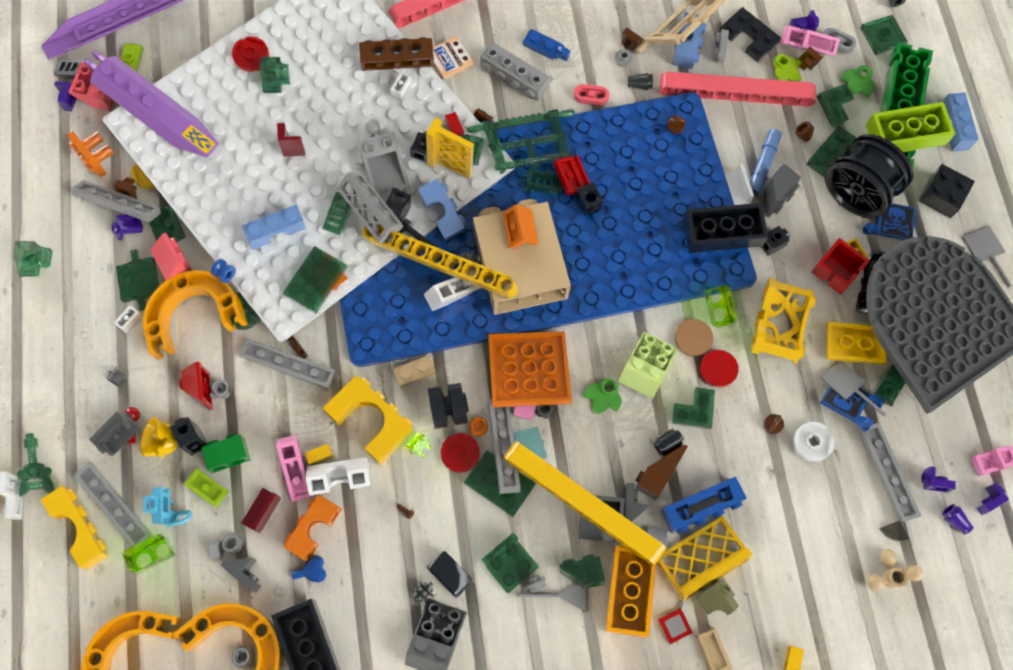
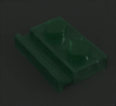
[149,205,186,242]

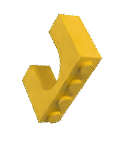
[323,375,414,466]

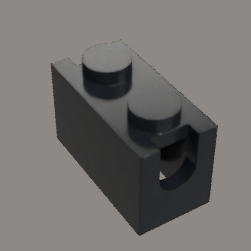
[170,417,207,456]

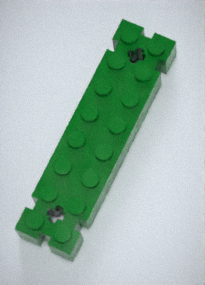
[880,42,933,167]

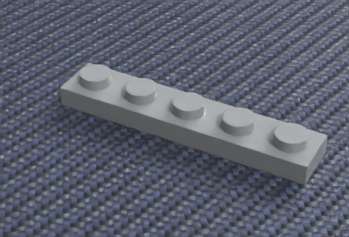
[71,180,161,222]
[239,338,336,390]
[488,398,521,494]
[859,422,921,523]
[73,462,153,550]

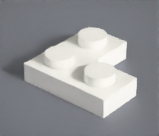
[0,472,23,520]

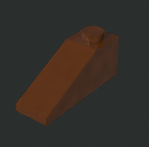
[635,444,688,500]

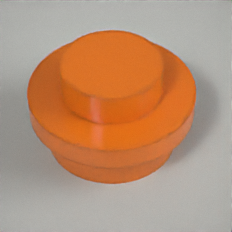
[469,417,488,437]

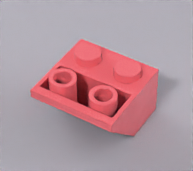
[68,62,114,111]
[150,232,192,280]

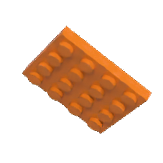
[488,331,572,407]

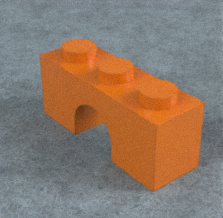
[284,494,342,562]

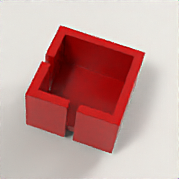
[811,238,870,295]

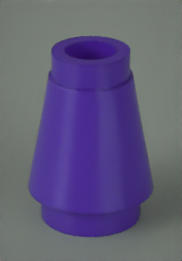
[942,504,974,535]

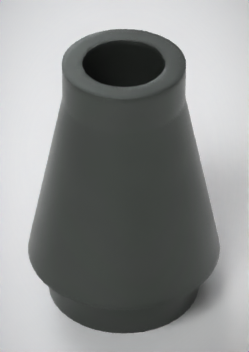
[628,73,653,90]

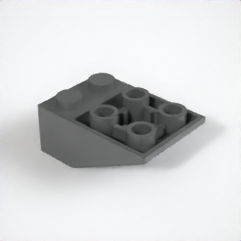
[404,599,467,670]

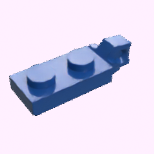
[523,29,571,62]

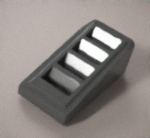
[53,59,84,80]

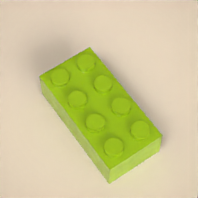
[866,102,955,152]

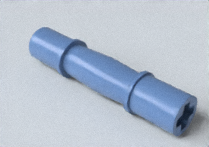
[750,129,782,197]

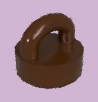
[667,115,686,134]
[795,121,814,142]
[763,414,784,434]

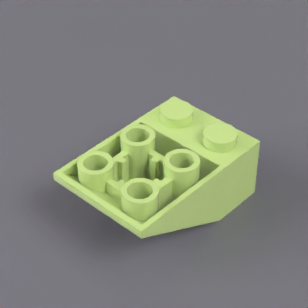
[618,332,678,399]

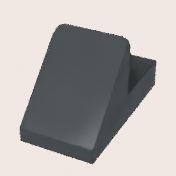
[624,483,650,522]
[221,558,261,593]

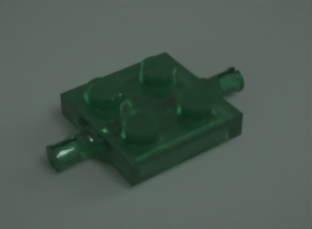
[116,249,159,311]

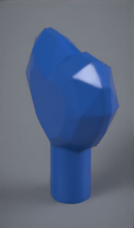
[291,555,326,583]

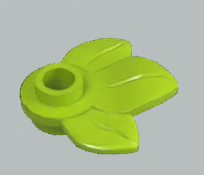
[772,54,802,82]

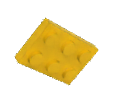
[826,322,886,365]

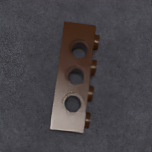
[359,37,434,71]

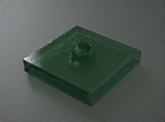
[860,15,908,55]

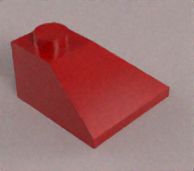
[179,361,213,410]

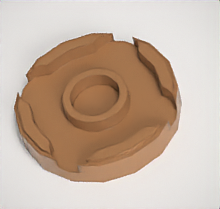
[675,319,713,357]

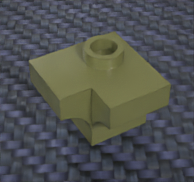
[696,577,739,615]

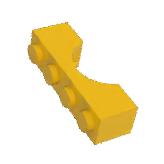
[40,485,109,570]

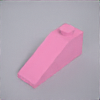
[276,434,312,502]

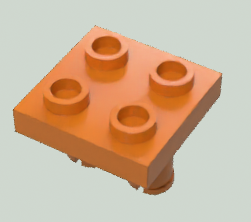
[67,131,114,178]

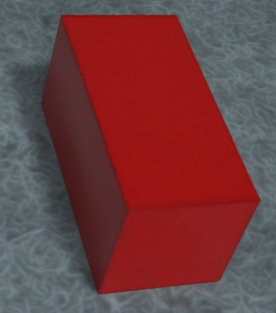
[445,112,464,137]

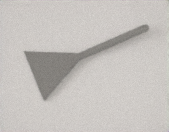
[516,580,587,611]

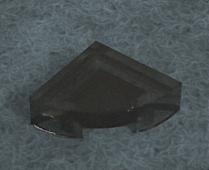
[879,520,909,541]

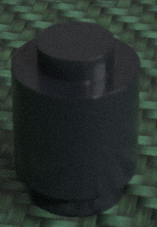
[653,429,684,456]

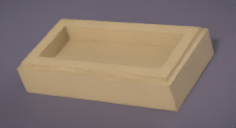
[695,628,733,670]

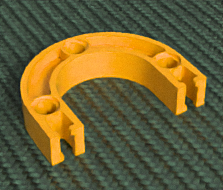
[143,270,248,360]
[173,603,284,670]
[81,611,183,670]

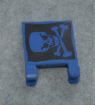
[863,203,914,240]
[820,387,885,431]

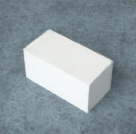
[390,71,412,99]
[114,305,142,333]

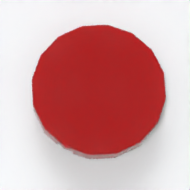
[232,36,270,72]
[700,350,739,388]
[440,433,480,473]

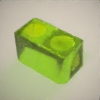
[704,285,737,328]
[122,534,175,574]

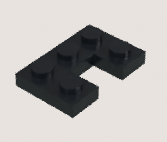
[719,7,781,62]

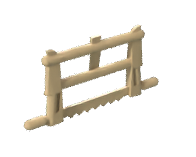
[636,0,727,54]

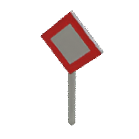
[658,576,693,645]

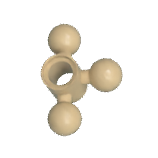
[867,549,923,591]

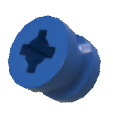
[211,259,236,283]

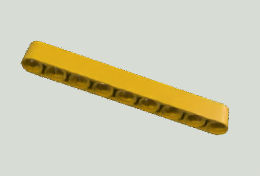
[362,225,519,298]
[503,441,667,566]

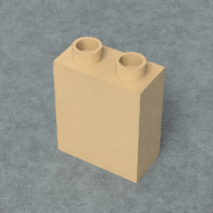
[473,199,571,315]

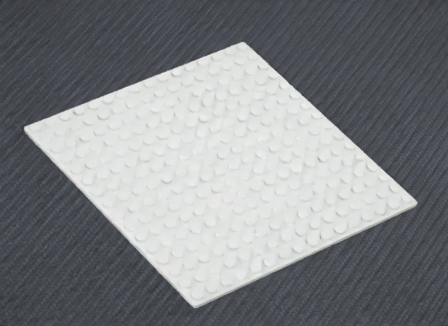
[103,0,516,342]

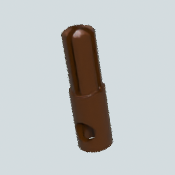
[288,335,308,359]

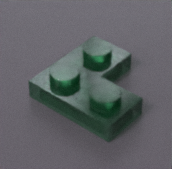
[816,83,854,127]
[672,387,715,429]

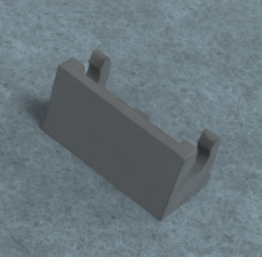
[89,412,141,456]

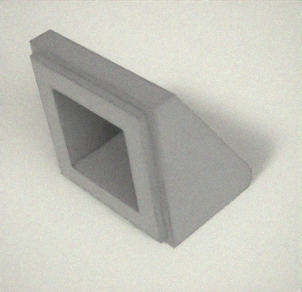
[646,526,667,548]

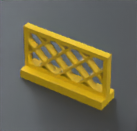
[426,117,474,179]
[658,516,753,601]

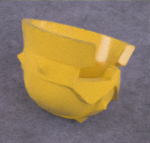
[140,417,178,458]

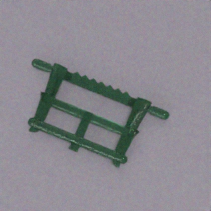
[467,109,575,174]

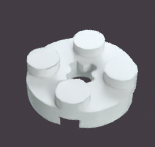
[793,422,834,462]

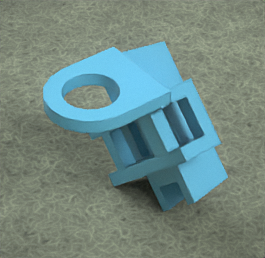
[143,486,192,527]

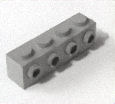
[480,42,550,101]

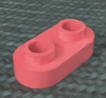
[574,84,609,106]

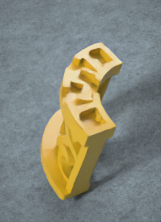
[751,278,816,364]

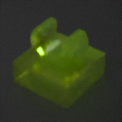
[406,432,432,458]

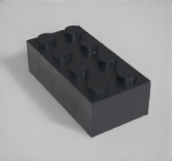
[683,203,768,253]
[271,598,340,670]

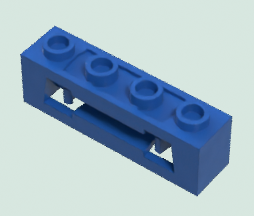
[660,476,747,534]

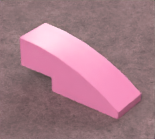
[780,25,840,56]

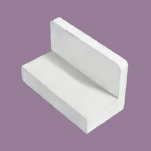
[725,164,754,205]

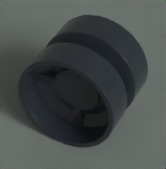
[427,382,469,429]

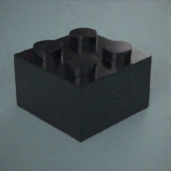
[918,164,975,218]

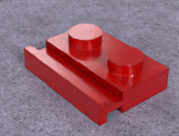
[553,155,590,196]

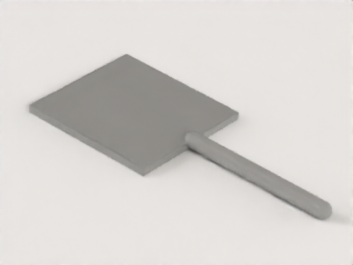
[962,226,1012,288]
[820,361,886,416]

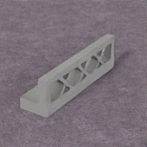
[336,172,403,243]

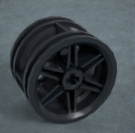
[824,134,914,219]

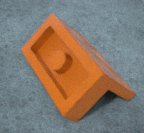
[502,205,539,249]

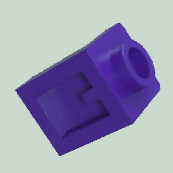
[789,10,819,32]
[54,81,77,112]
[111,214,143,241]
[921,466,956,493]
[976,483,1009,515]

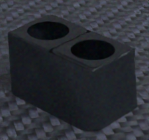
[379,187,411,226]
[427,550,472,598]

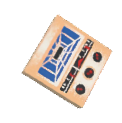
[433,36,474,80]

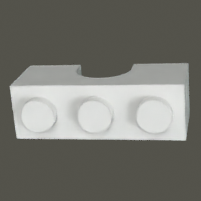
[306,457,370,496]

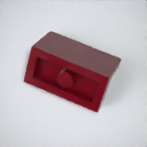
[277,123,306,157]
[241,488,281,534]

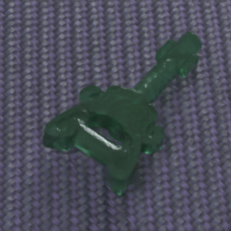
[17,433,54,497]

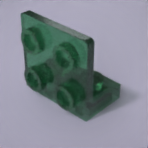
[481,532,539,593]

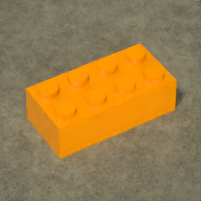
[604,545,656,638]

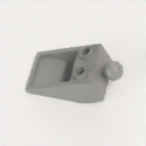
[357,119,410,195]

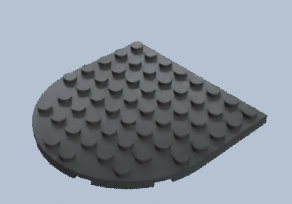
[866,236,1013,414]

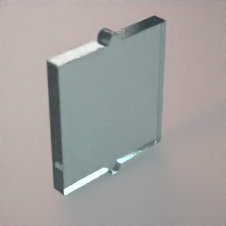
[513,426,547,459]

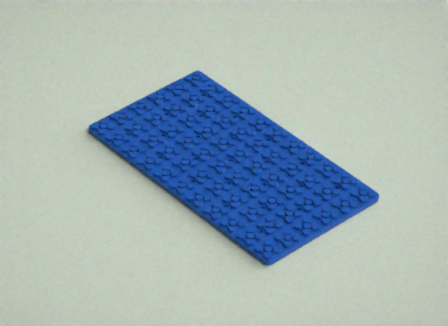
[339,92,757,367]

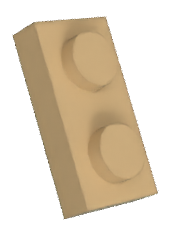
[393,355,436,388]

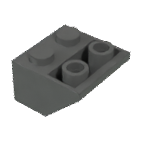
[763,164,801,217]
[579,495,625,543]

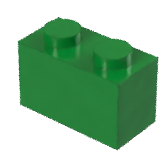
[201,434,251,474]

